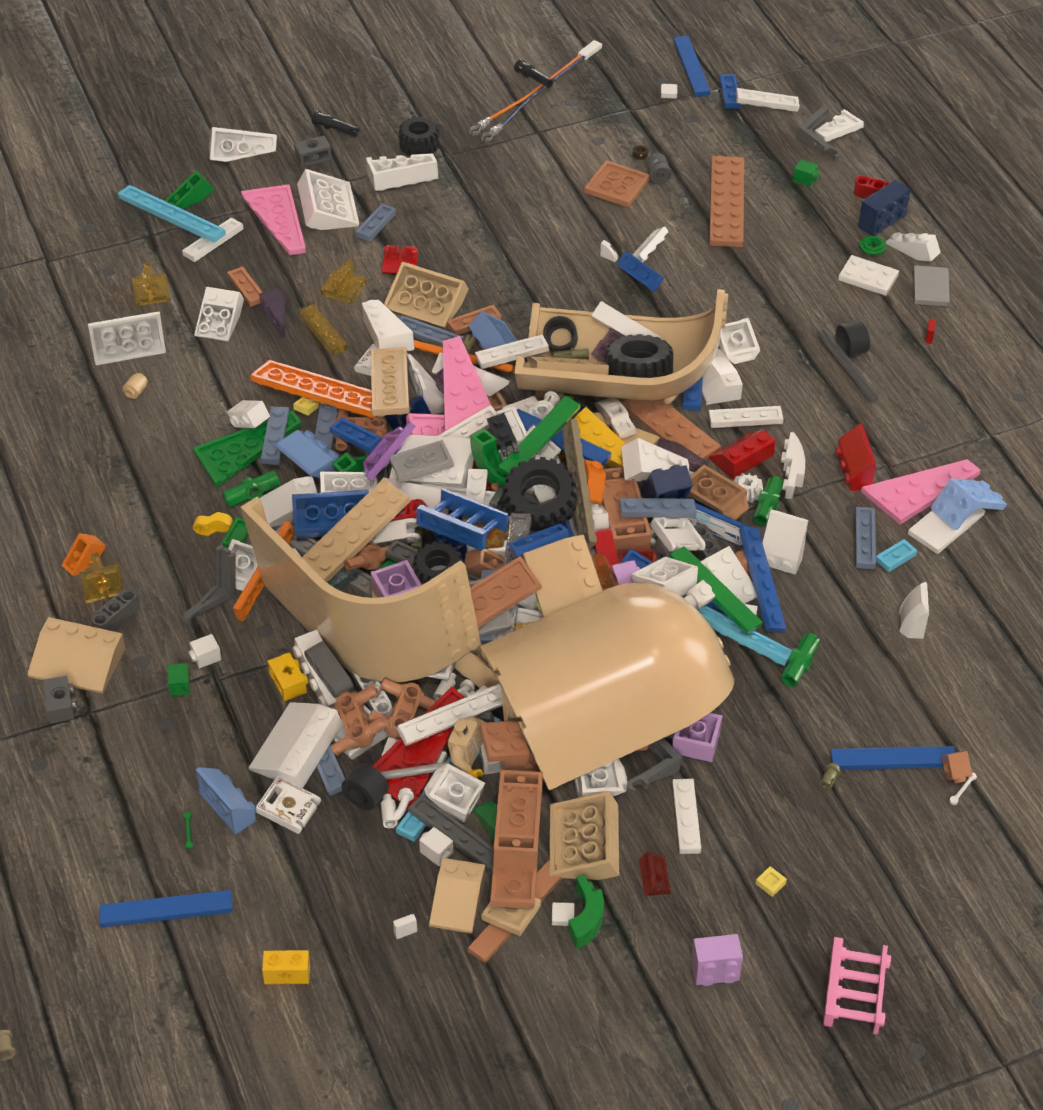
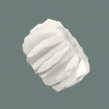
[733,473,763,503]

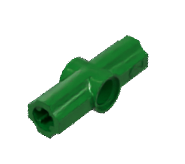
[223,470,280,508]
[753,476,784,527]
[781,633,820,687]

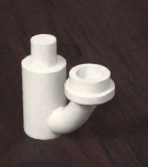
[433,673,475,701]
[381,788,414,828]

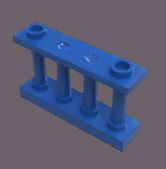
[416,488,508,551]

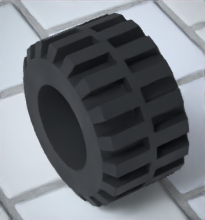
[399,117,439,155]
[413,541,463,585]

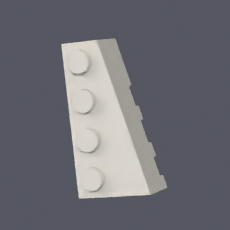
[366,154,438,191]
[362,300,414,351]
[621,438,690,481]
[292,630,348,708]

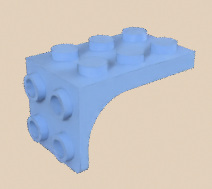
[931,478,1007,530]

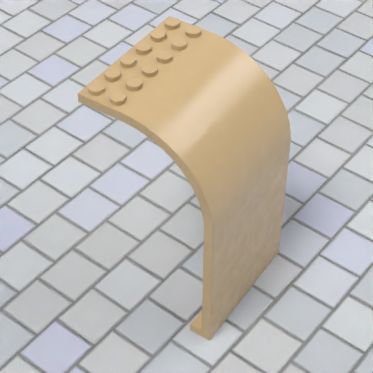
[240,497,481,682]

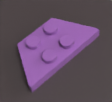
[363,421,416,481]

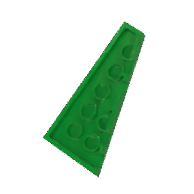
[193,411,301,488]

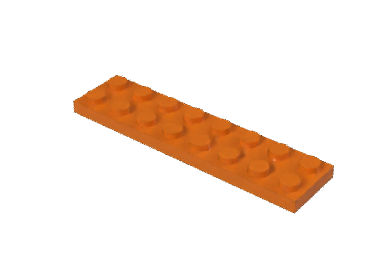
[250,360,378,418]

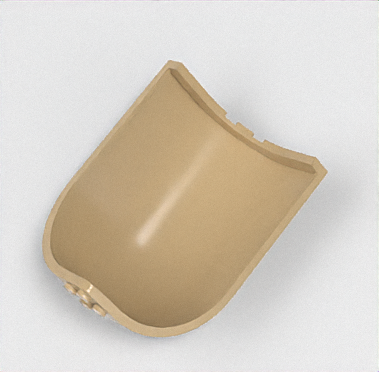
[515,289,728,401]
[480,583,734,790]

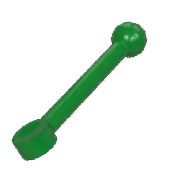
[183,811,193,849]

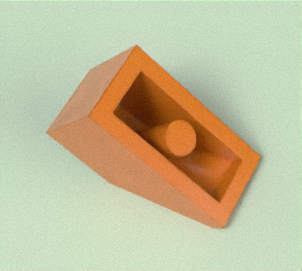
[584,460,606,504]
[61,533,106,576]

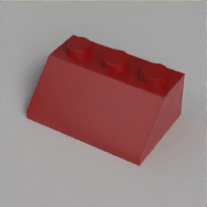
[835,424,876,491]
[708,430,776,480]

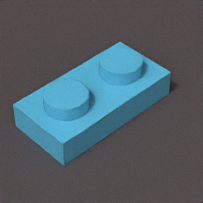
[876,539,917,572]

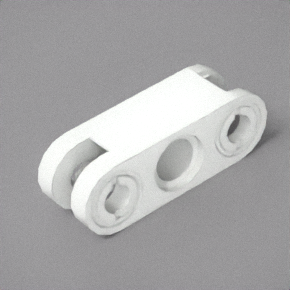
[371,518,421,548]

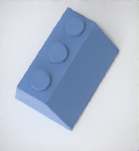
[469,311,518,363]
[275,430,339,478]
[195,767,256,835]

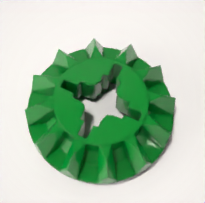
[859,236,887,256]

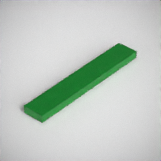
[498,395,581,476]
[669,546,763,635]

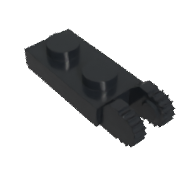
[487,413,520,458]

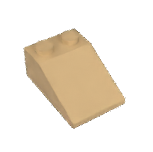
[429,858,485,934]

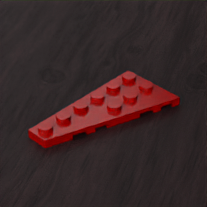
[372,686,465,811]

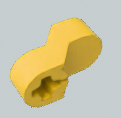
[193,512,233,536]

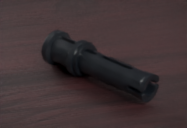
[514,59,554,88]
[312,110,359,137]

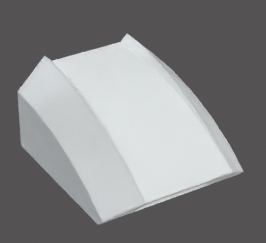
[719,318,760,364]
[228,539,258,591]
[899,582,929,639]
[573,759,628,798]
[424,764,485,823]

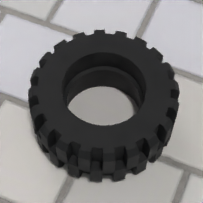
[605,334,673,378]
[503,457,577,532]

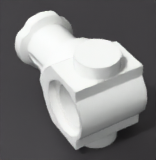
[528,391,560,420]
[684,580,715,609]

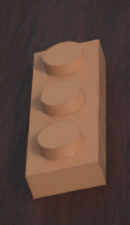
[227,266,266,307]
[447,305,501,335]

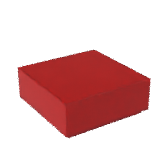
[925,319,936,344]

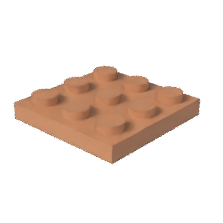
[584,160,650,208]

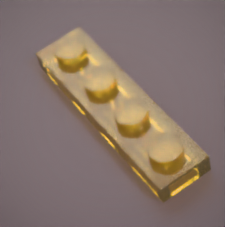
[298,304,348,356]

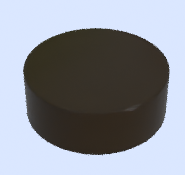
[632,145,649,160]

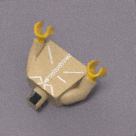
[448,717,487,779]

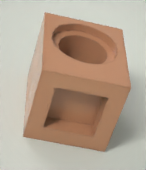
[941,751,973,783]

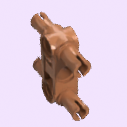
[333,409,387,451]
[344,537,391,572]
[367,677,436,740]
[331,684,391,756]

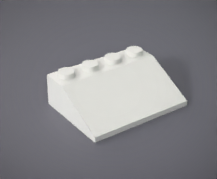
[297,169,359,230]
[88,312,166,365]
[390,434,474,488]
[249,702,343,788]

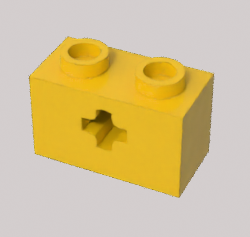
[268,652,308,701]
[262,950,310,984]

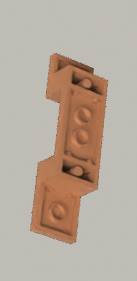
[601,464,654,564]
[479,720,649,772]
[490,770,543,909]

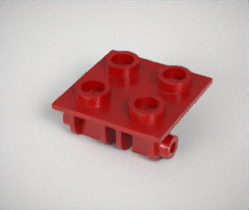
[382,245,419,274]

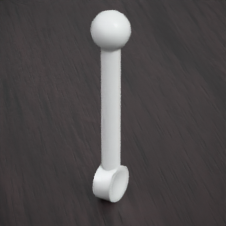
[950,773,977,805]

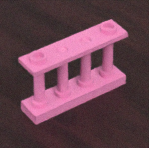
[823,937,891,1035]

